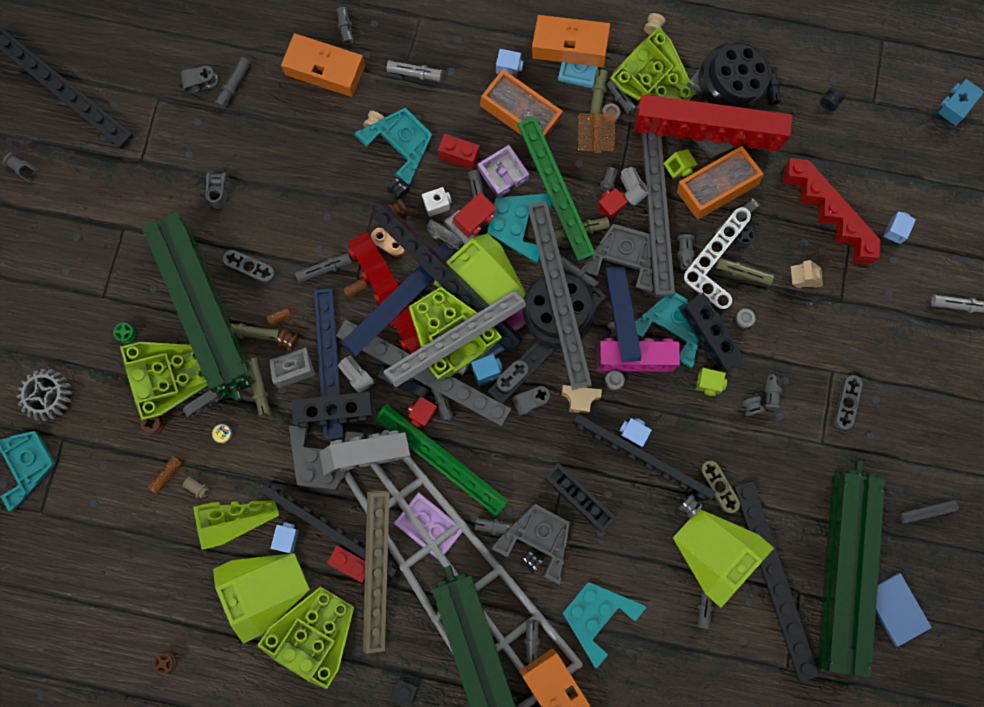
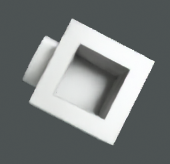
[422,187,452,217]

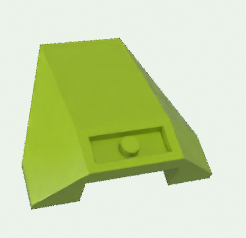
[610,27,696,101]
[434,233,526,305]
[409,287,502,380]
[120,342,207,421]
[673,509,774,608]
[213,553,310,644]
[257,586,354,689]

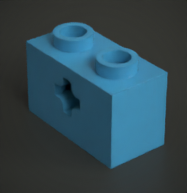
[938,79,984,126]
[471,354,503,387]

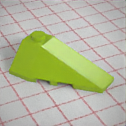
[193,500,279,550]

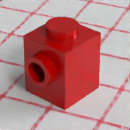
[597,188,628,221]
[408,396,438,429]

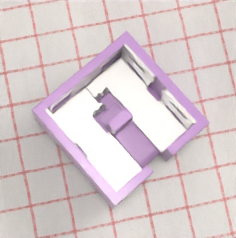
[478,145,529,198]

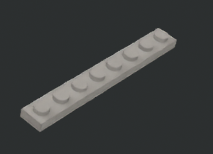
[384,291,526,387]

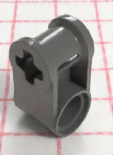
[180,66,219,93]
[205,172,229,209]
[512,386,550,416]

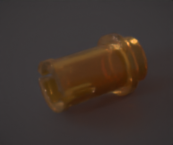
[342,278,368,298]
[266,306,292,326]

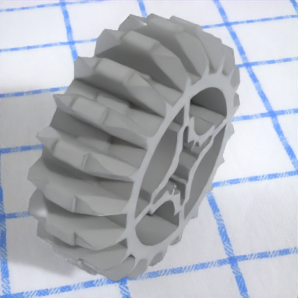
[16,369,73,421]

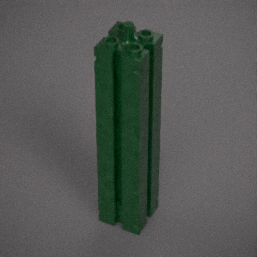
[142,211,256,401]
[817,461,885,678]
[432,565,517,707]

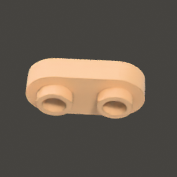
[371,228,405,257]

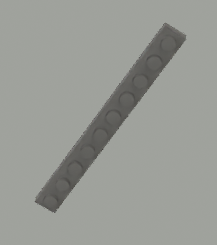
[641,133,675,297]
[528,201,592,390]
[336,319,512,427]

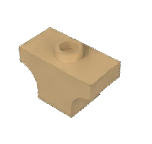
[791,260,823,288]
[561,385,602,414]

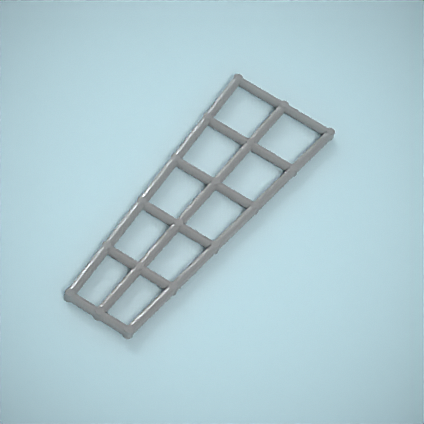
[344,430,582,707]

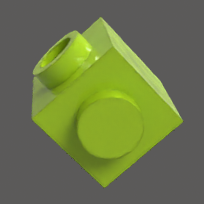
[663,149,698,178]
[695,368,727,396]

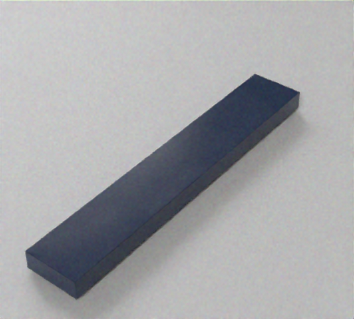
[605,266,642,362]

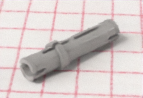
[387,60,442,82]
[931,294,984,313]

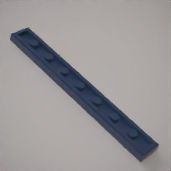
[341,243,454,357]
[314,288,344,441]

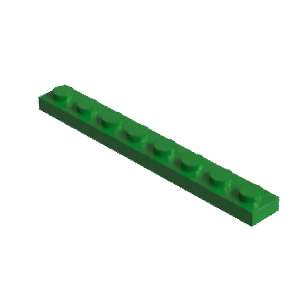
[518,116,595,262]
[375,404,508,517]

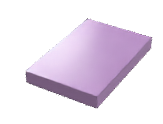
[394,492,463,558]

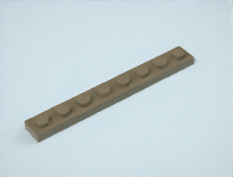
[363,491,389,654]

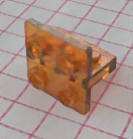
[578,113,615,153]

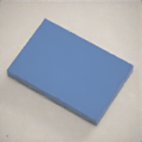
[876,573,932,647]

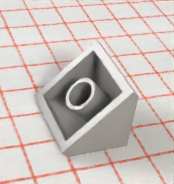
[270,348,315,388]

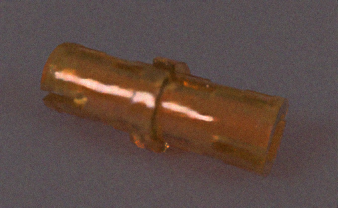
[147,456,183,494]

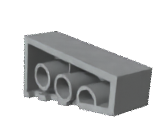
[319,430,410,475]

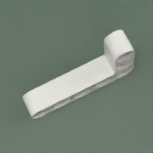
[684,207,751,309]

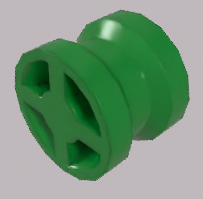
[113,322,138,344]

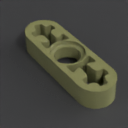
[700,461,740,513]

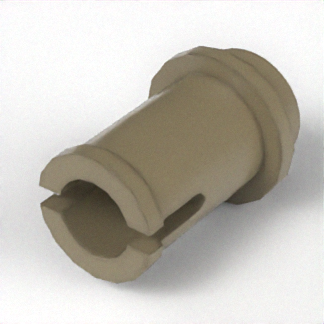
[183,476,209,499]

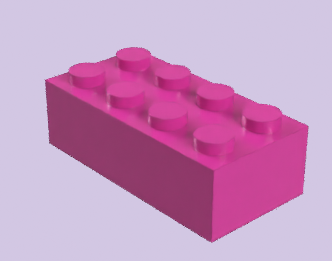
[596,338,680,372]

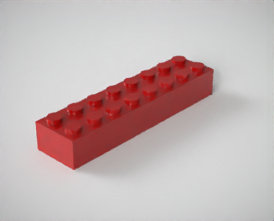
[633,94,792,151]

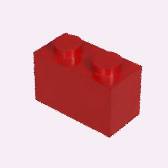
[438,134,480,170]
[452,192,496,238]
[327,545,365,583]

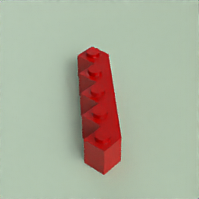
[783,158,880,264]
[347,232,421,354]

